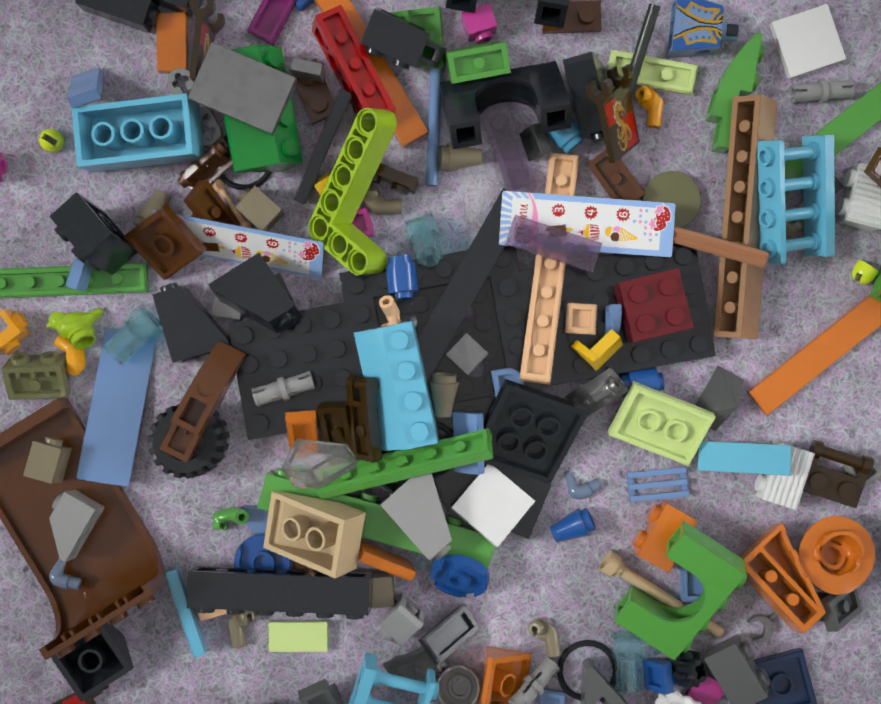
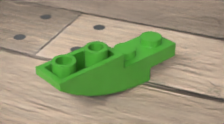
[705,33,765,154]

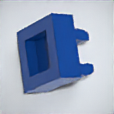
[642,658,678,695]

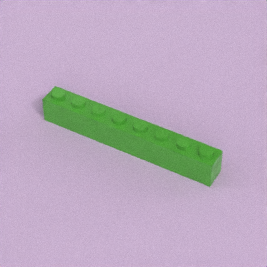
[257,468,494,569]

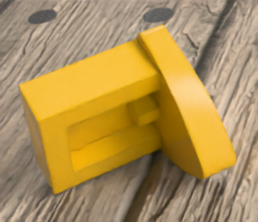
[571,329,623,371]

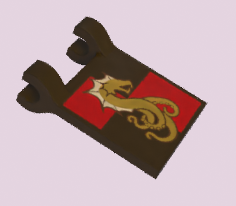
[189,0,225,83]
[585,64,640,163]

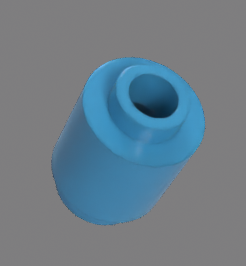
[547,118,584,154]

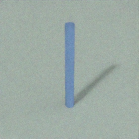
[426,68,442,186]

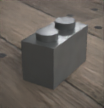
[704,634,771,704]

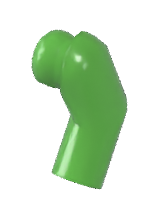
[212,506,249,530]

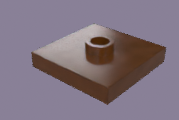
[123,203,207,281]

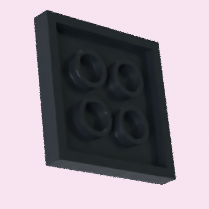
[484,379,589,484]

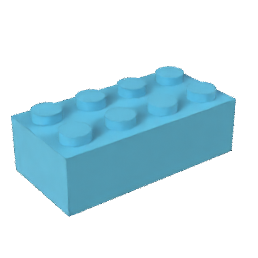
[71,93,204,173]

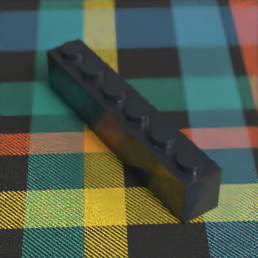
[187,566,373,620]

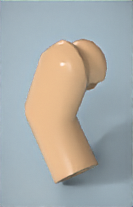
[379,295,401,327]

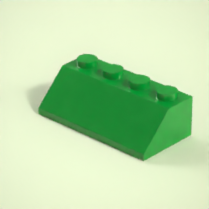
[224,45,303,173]

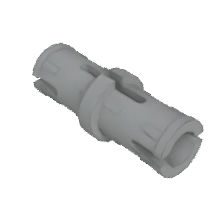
[790,79,855,104]
[252,371,315,407]
[507,657,560,704]

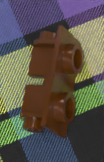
[177,136,233,190]

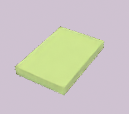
[608,381,716,466]

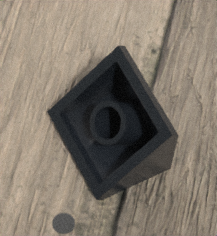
[51,623,134,702]

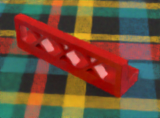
[312,5,396,116]

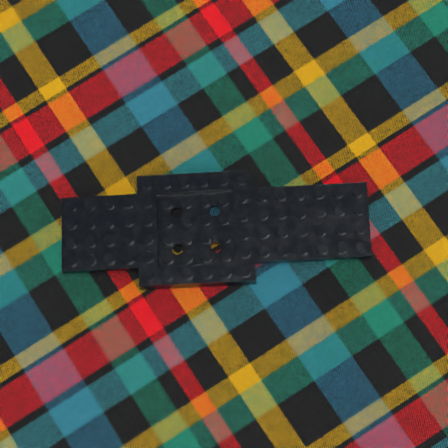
[228,243,716,440]

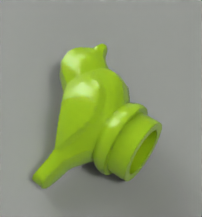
[46,308,104,350]

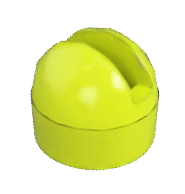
[39,129,65,153]
[852,260,879,285]

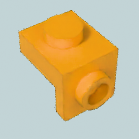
[0,309,30,355]

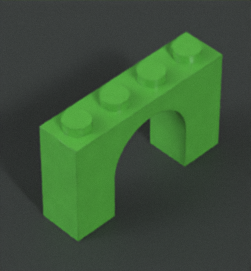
[614,521,747,661]

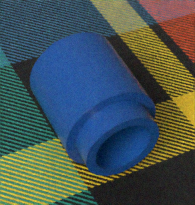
[385,255,418,301]
[619,367,664,397]

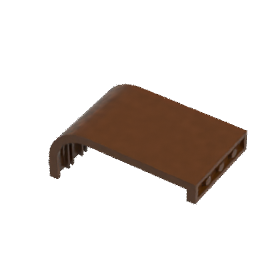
[0,398,165,660]

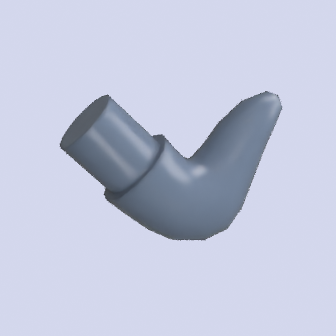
[565,471,602,500]
[49,559,82,590]

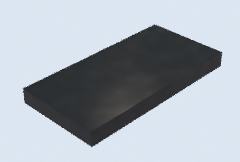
[434,463,551,539]

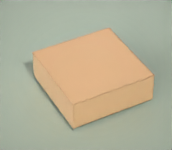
[564,303,597,335]

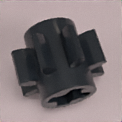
[671,650,708,688]

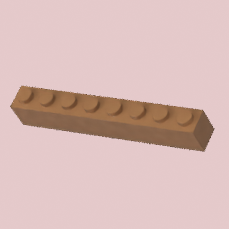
[714,94,777,339]

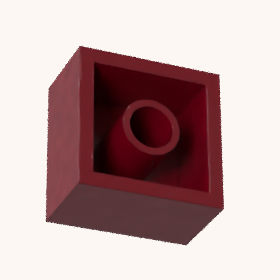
[613,268,694,343]

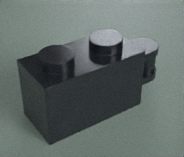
[361,7,447,70]

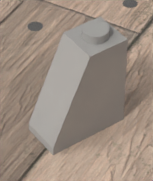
[381,473,452,560]

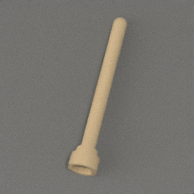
[599,550,724,638]

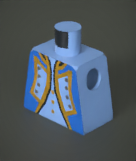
[667,0,739,58]

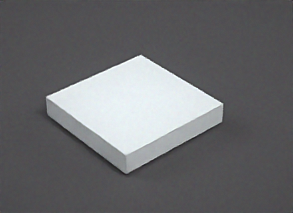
[770,4,846,80]
[451,464,535,548]

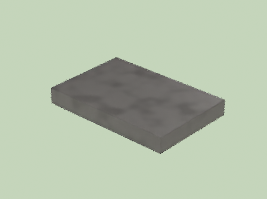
[188,42,297,136]

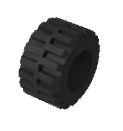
[148,404,230,479]

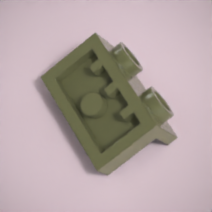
[1,351,70,400]

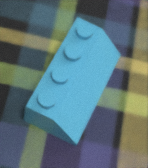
[354,320,439,451]

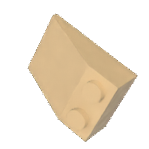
[263,490,366,578]

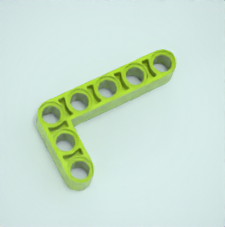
[308,108,397,275]

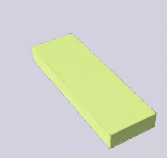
[606,50,698,96]

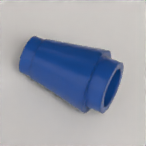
[550,508,596,543]

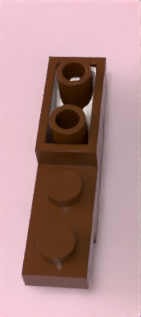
[159,341,246,463]

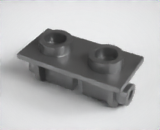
[565,366,629,416]
[383,646,448,689]

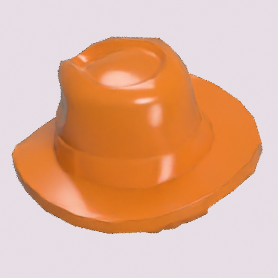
[798,515,875,595]

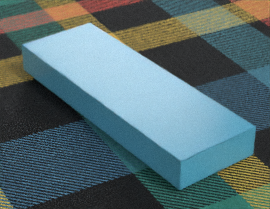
[698,441,792,476]
[165,566,207,658]

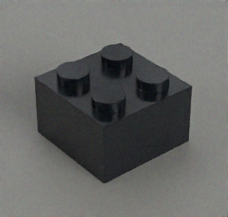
[49,192,138,275]

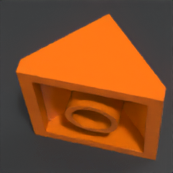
[478,646,532,704]

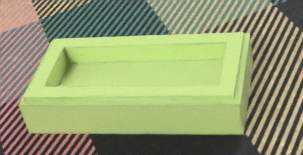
[269,620,328,652]

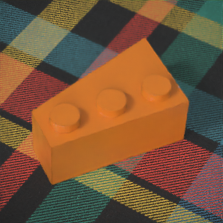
[739,523,826,633]

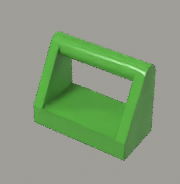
[444,40,511,84]

